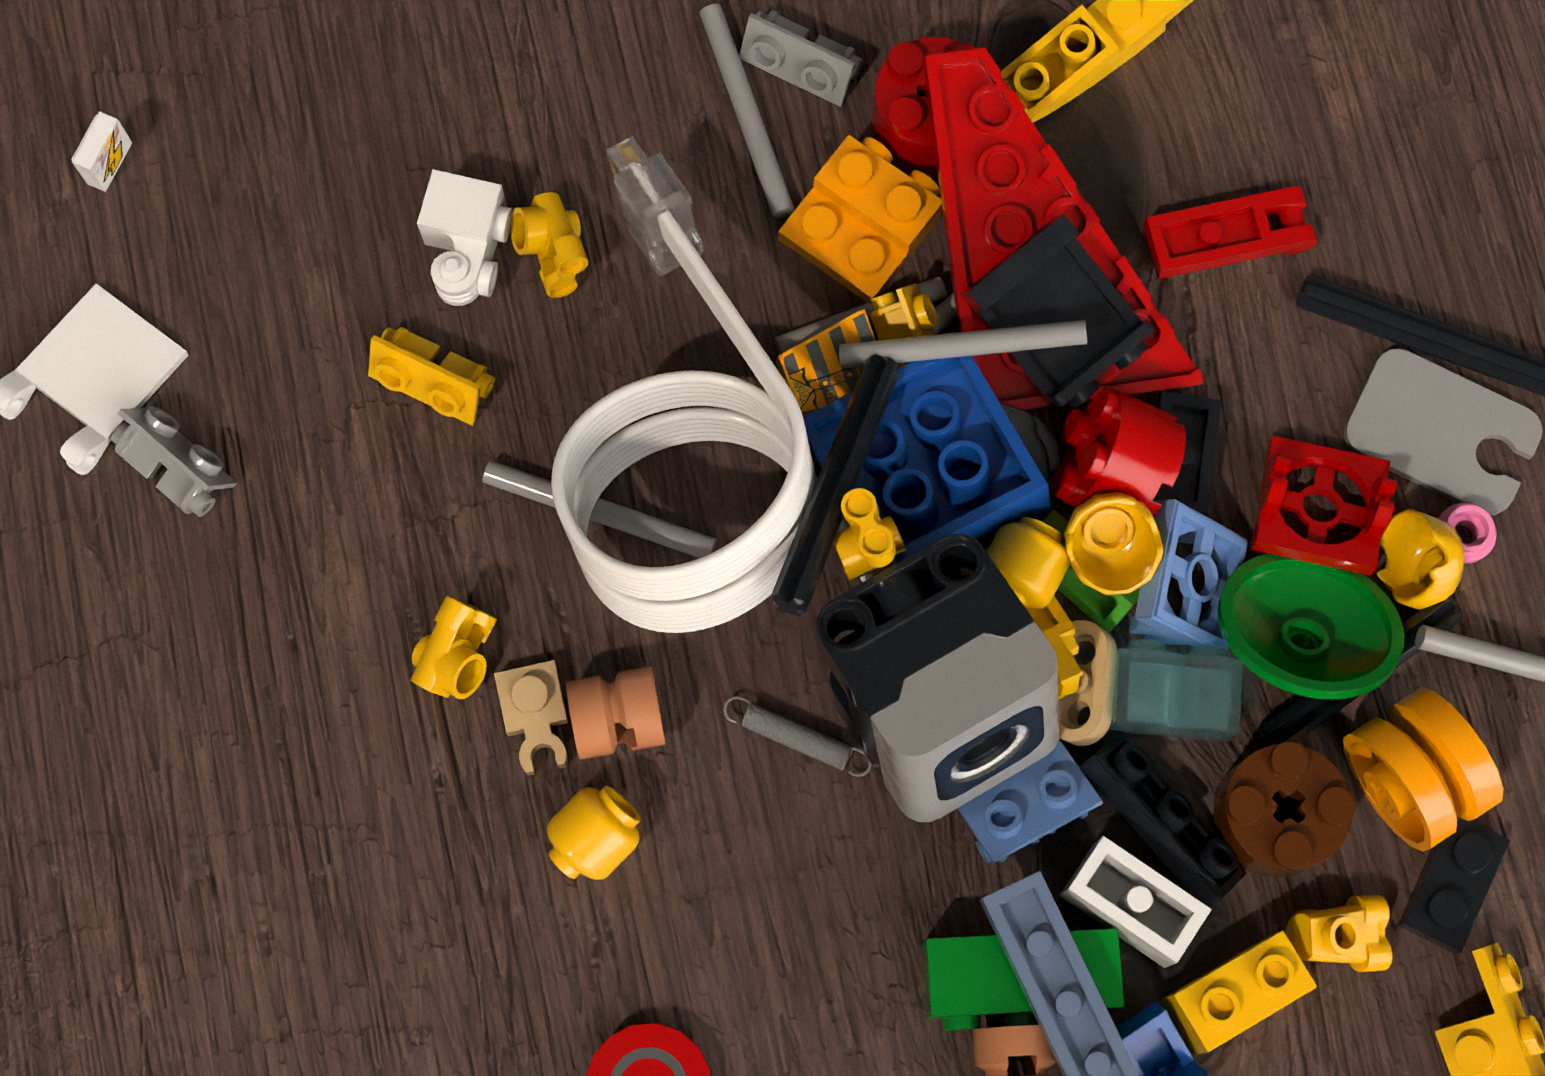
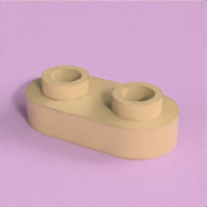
[1058,620,1117,746]

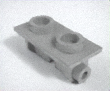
[739,10,864,107]
[111,406,237,517]

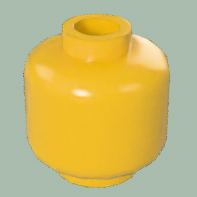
[987,517,1070,609]
[547,786,641,880]

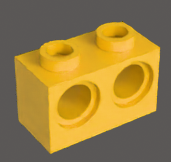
[1161,930,1317,1055]

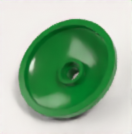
[1218,553,1404,700]

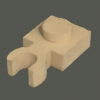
[494,660,569,776]

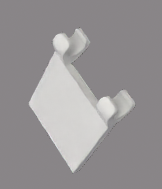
[0,284,189,475]

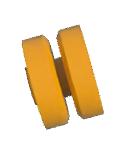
[1343,687,1504,852]

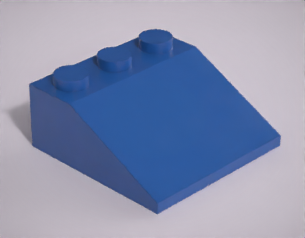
[803,356,1051,563]

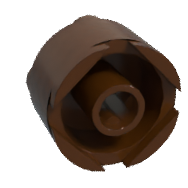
[1213,742,1356,877]

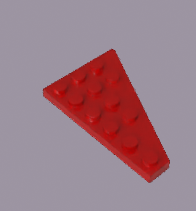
[922,47,1203,410]

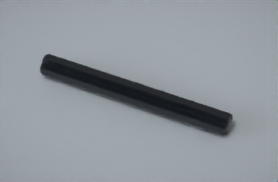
[1296,275,1545,397]
[771,354,899,616]

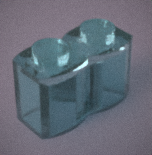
[1109,639,1243,741]

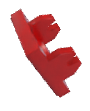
[1252,435,1398,576]

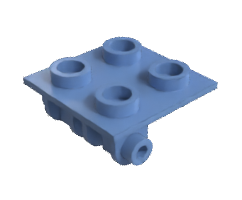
[957,740,1103,864]

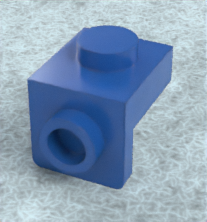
[1116,1002,1210,1076]

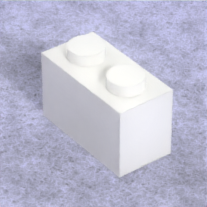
[1059,836,1212,968]

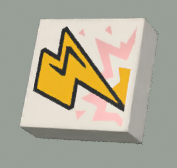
[71,111,132,192]

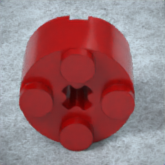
[872,37,976,174]
[1050,387,1186,517]

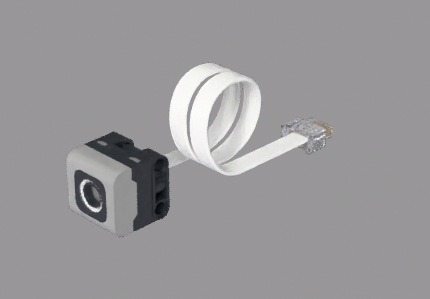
[551,136,1059,822]

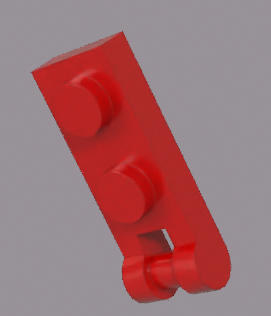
[1143,186,1318,280]

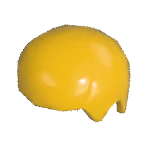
[1064,492,1163,595]
[1377,509,1464,610]

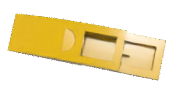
[1001,0,1194,123]

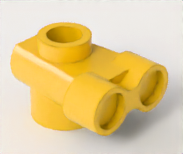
[510,192,588,298]
[832,488,906,582]
[410,595,497,699]
[1286,895,1392,972]

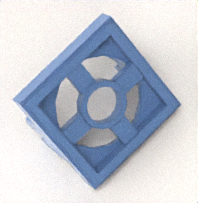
[1129,499,1248,655]

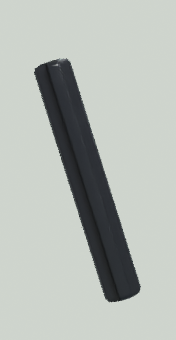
[1257,596,1463,747]

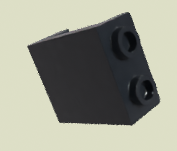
[961,214,1155,409]

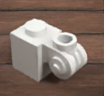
[417,169,513,306]

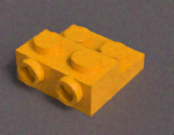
[778,135,942,303]

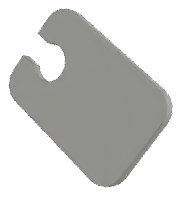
[1344,349,1543,516]

